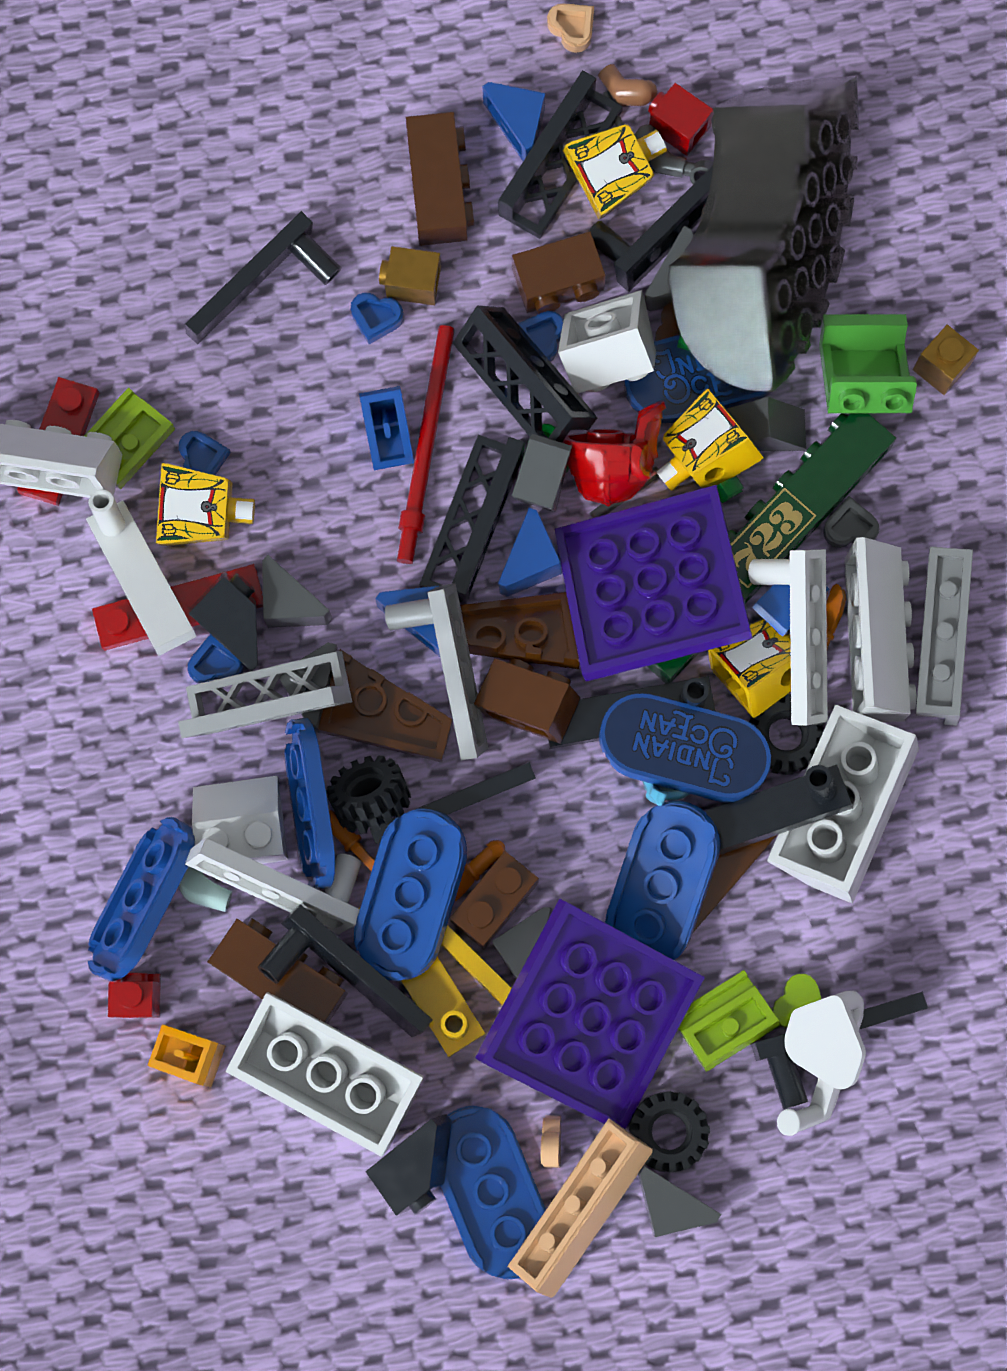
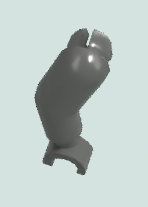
[634,124,715,184]

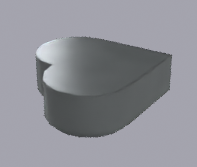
[823,496,879,548]

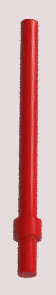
[397,325,455,564]

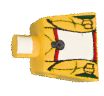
[563,124,667,220]
[656,389,764,491]
[156,463,255,546]
[708,619,791,718]

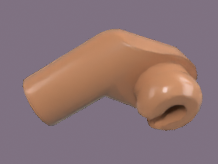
[598,64,657,106]

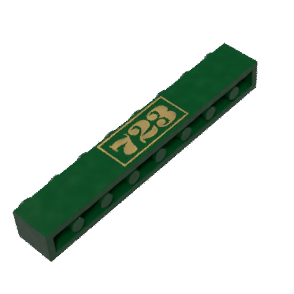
[647,413,897,684]

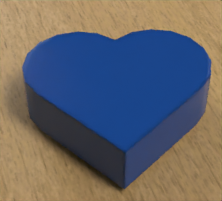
[350,293,404,344]
[518,311,564,362]
[179,431,231,475]
[187,634,244,684]

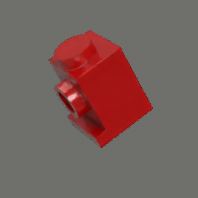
[108,973,161,1018]

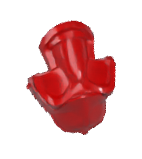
[562,400,666,507]

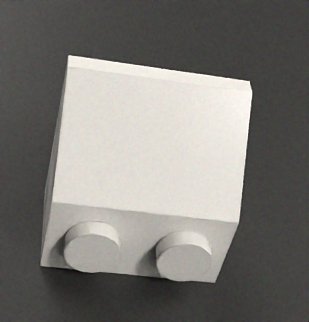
[558,290,656,394]
[192,776,288,864]

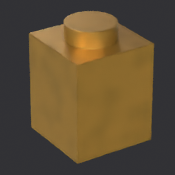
[379,246,441,306]
[912,324,979,395]

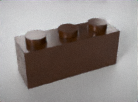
[405,112,474,246]
[207,918,348,1024]

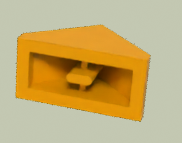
[147,1024,226,1087]

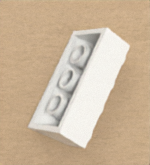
[0,420,122,498]
[845,537,917,722]
[767,705,919,904]
[225,992,424,1157]

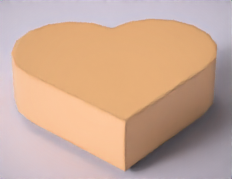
[547,4,594,53]
[541,1115,561,1168]

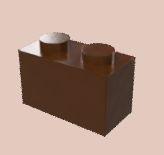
[512,231,606,314]
[474,658,581,744]
[450,851,539,950]

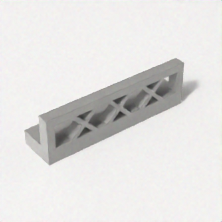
[916,547,973,726]
[178,651,352,738]

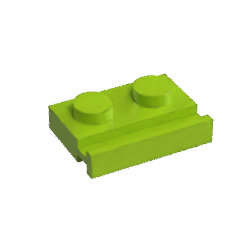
[84,387,175,490]
[678,970,780,1072]

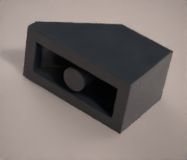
[189,571,258,671]
[365,1114,452,1216]

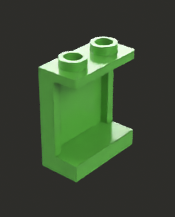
[819,314,917,413]

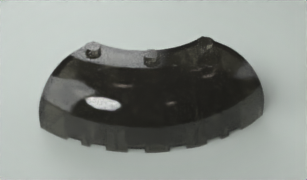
[667,76,859,392]

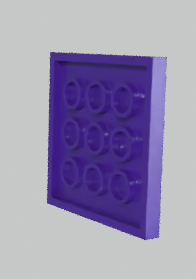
[554,485,753,682]
[475,898,705,1129]

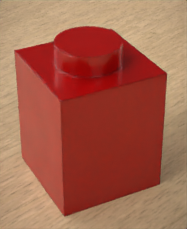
[648,83,714,156]

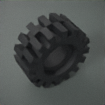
[749,694,825,775]
[327,755,411,834]
[629,1091,710,1173]

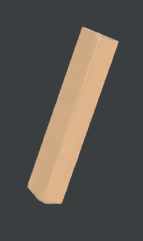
[507,1119,653,1298]

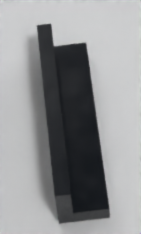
[498,70,623,239]
[452,305,598,443]
[419,434,525,604]

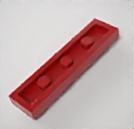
[92,564,263,651]

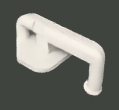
[777,991,866,1136]

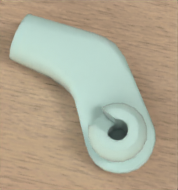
[178,866,232,912]

